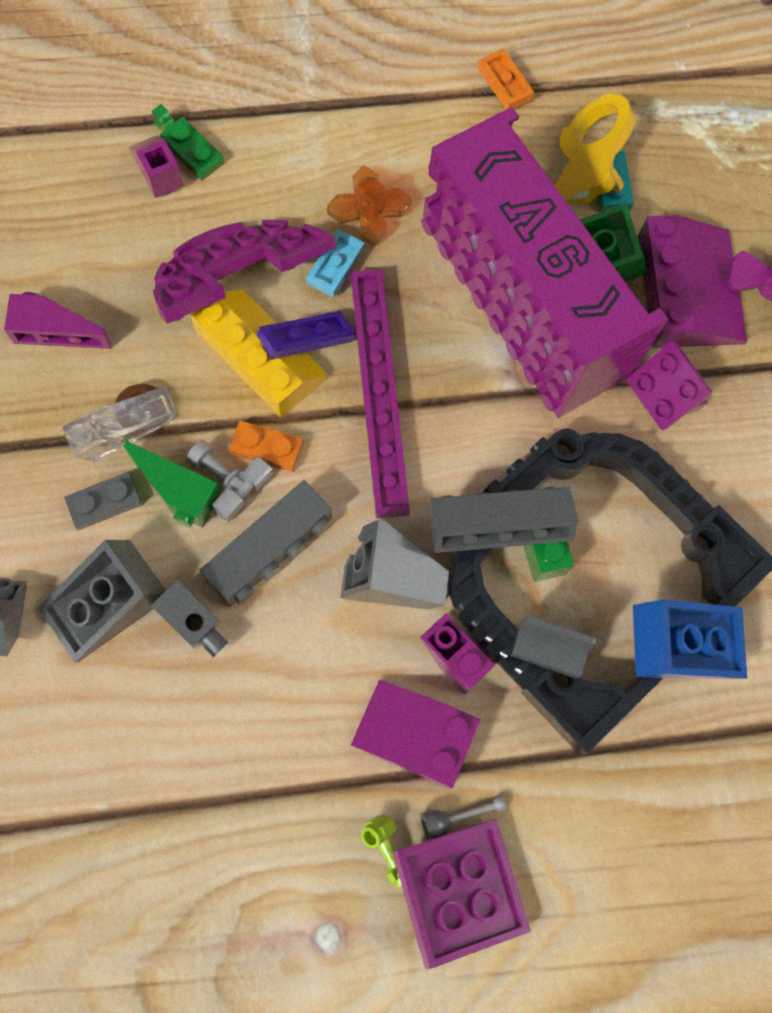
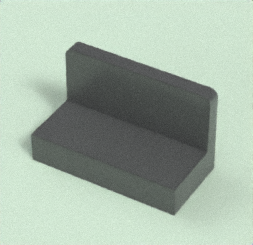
[510,615,597,679]

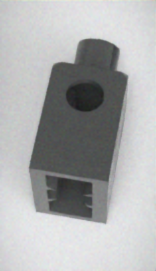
[151,579,229,658]

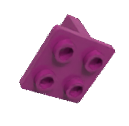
[627,341,712,430]

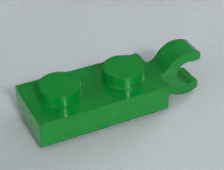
[151,104,225,181]

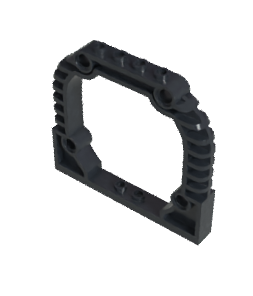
[448,429,772,756]

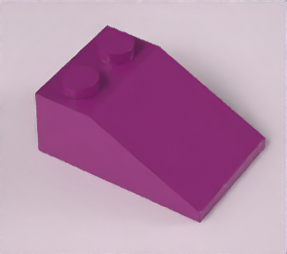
[351,680,481,790]

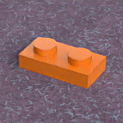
[477,48,534,109]
[229,420,303,472]

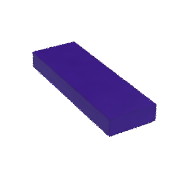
[256,311,356,359]

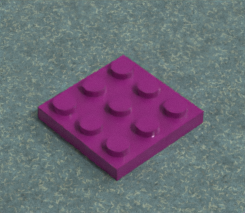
[392,819,531,969]

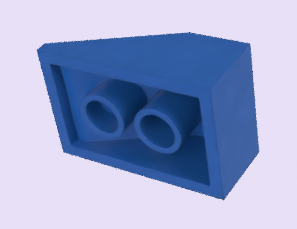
[633,599,747,679]

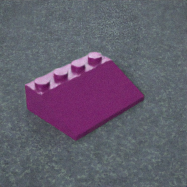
[637,215,747,348]

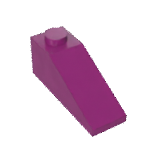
[4,292,112,349]

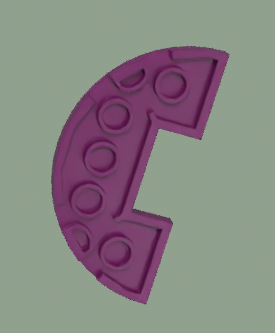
[153,220,336,324]

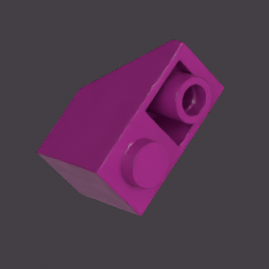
[129,135,183,198]
[420,613,495,694]

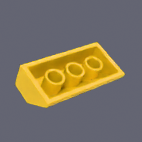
[190,289,329,418]

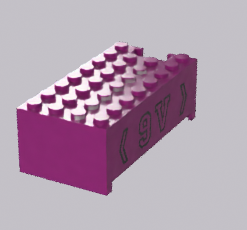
[421,107,668,418]

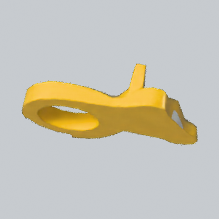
[554,94,636,205]

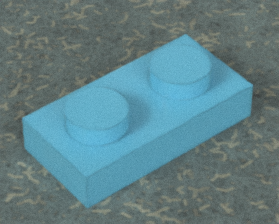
[306,229,365,298]

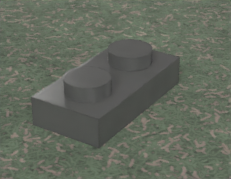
[64,472,142,531]

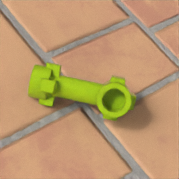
[361,815,402,888]

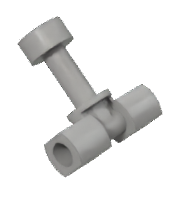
[186,440,273,522]

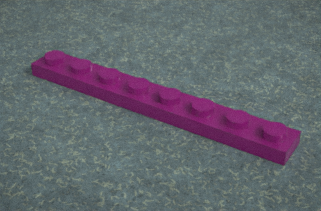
[351,269,410,518]

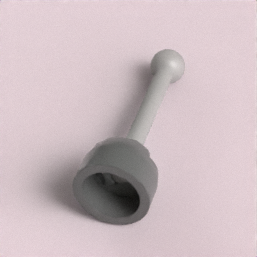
[420,796,507,840]

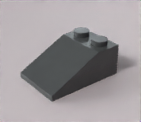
[38,540,166,662]

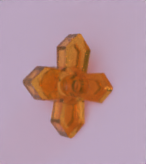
[327,165,412,246]

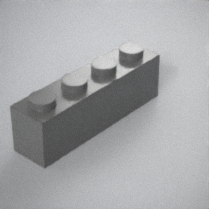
[199,480,332,607]
[429,487,579,553]

